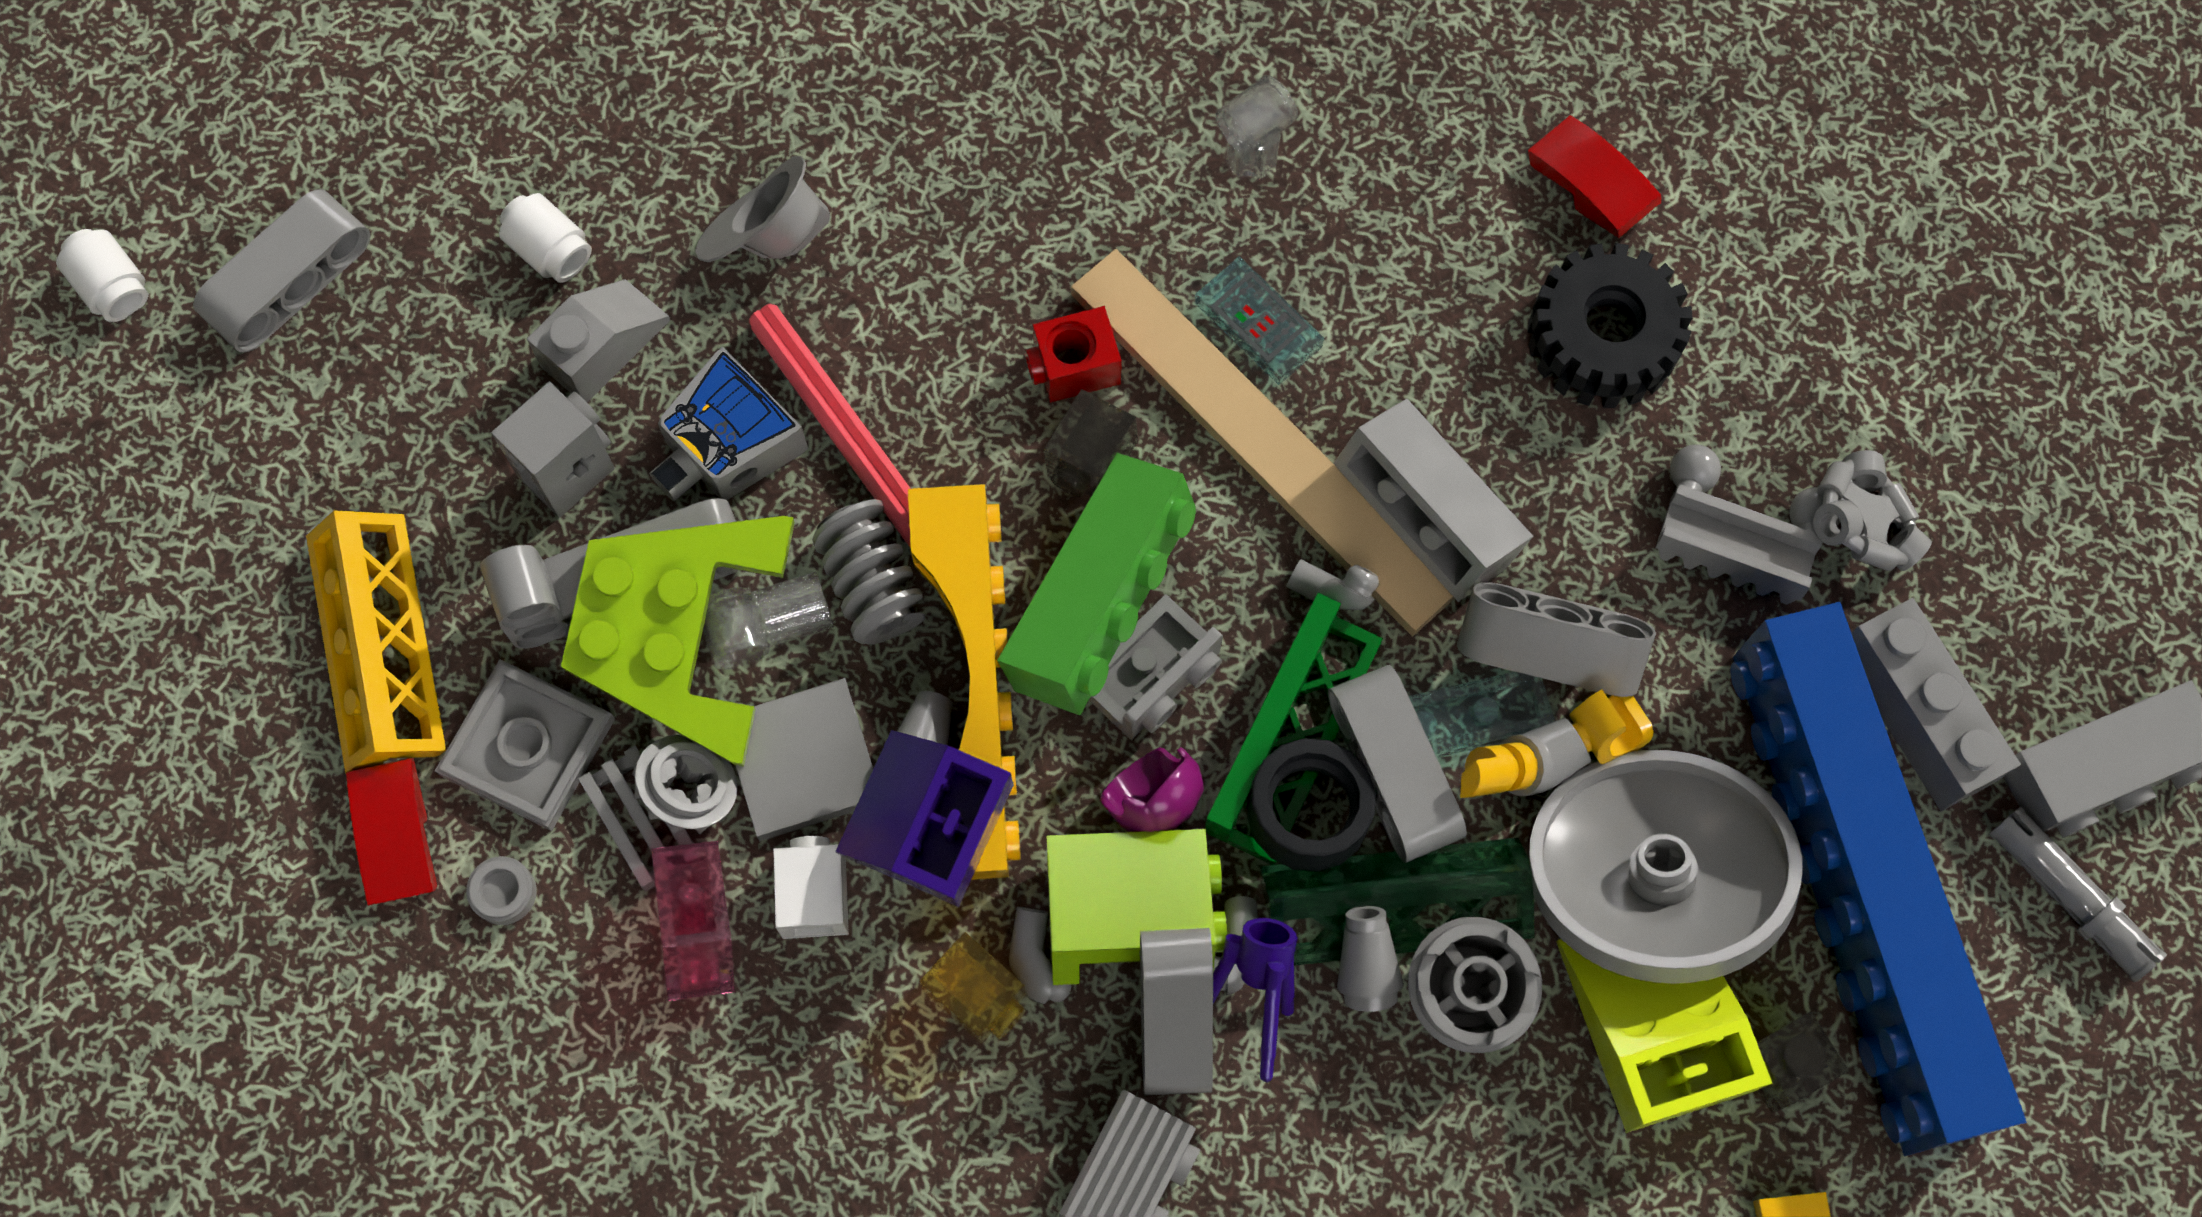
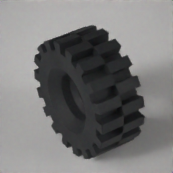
[1527,243,1693,408]

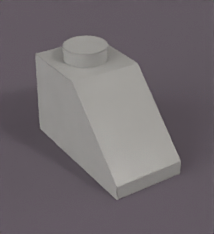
[527,279,670,402]

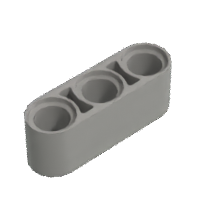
[193,189,371,352]
[1457,582,1656,697]
[1328,664,1467,863]
[1140,928,1213,1095]

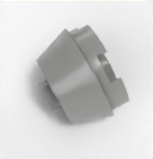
[1408,917,1542,1053]

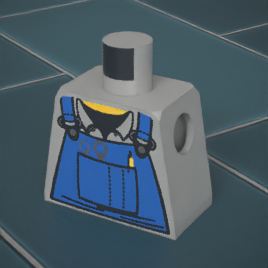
[649,347,808,501]

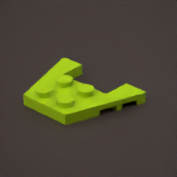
[561,516,795,767]

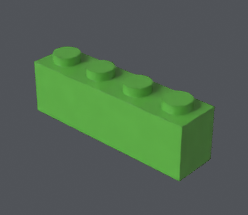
[997,453,1196,716]

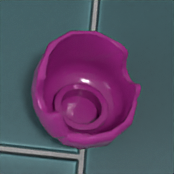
[1100,747,1204,832]

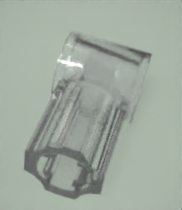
[1216,75,1298,181]
[703,572,834,670]

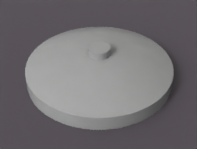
[1529,750,1803,983]

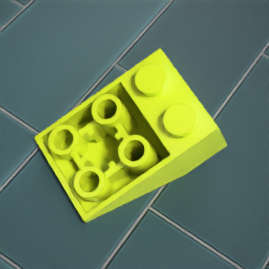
[1556,939,1772,1133]

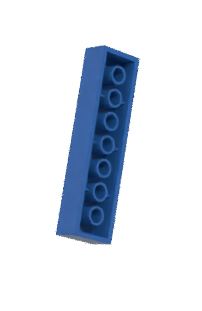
[1730,602,2027,1156]

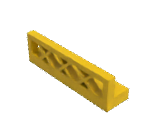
[306,510,446,774]

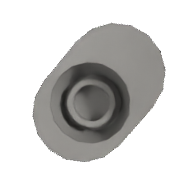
[695,156,831,262]

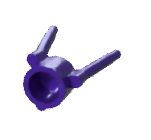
[1213,918,1298,1082]

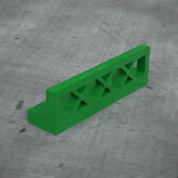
[1204,593,1383,866]

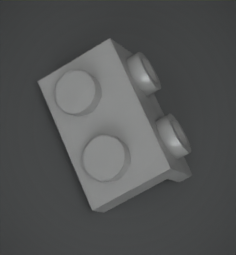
[1089,594,1223,740]

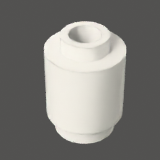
[499,193,592,283]
[56,229,148,322]

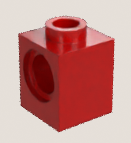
[1025,306,1122,403]

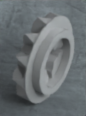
[632,735,737,834]

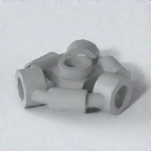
[1813,450,1932,571]

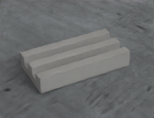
[578,745,702,892]

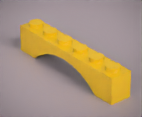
[908,484,1021,880]

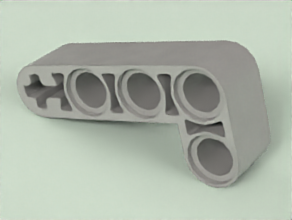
[479,498,739,649]

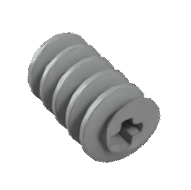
[812,499,925,644]

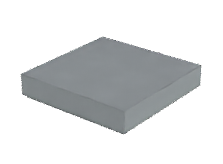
[435,659,615,831]
[736,678,873,842]

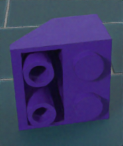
[835,730,1014,907]

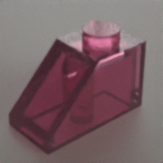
[651,841,735,1001]

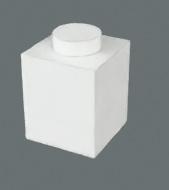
[773,836,849,939]

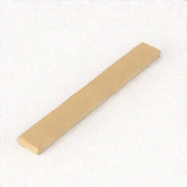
[1071,249,1455,637]

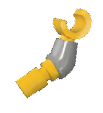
[1460,689,1653,798]

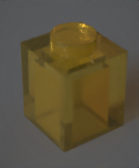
[919,932,1026,1044]

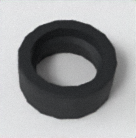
[1247,738,1376,872]

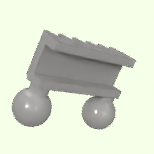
[1656,444,1840,605]

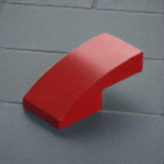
[1528,115,1661,238]
[346,757,437,906]

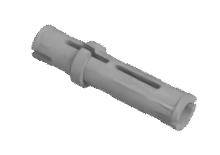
[1989,806,2167,982]

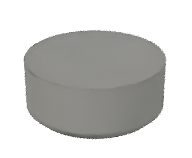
[466,856,537,925]

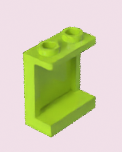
[1047,829,1227,985]

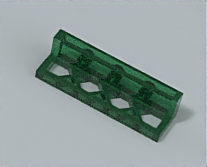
[1260,837,1535,966]

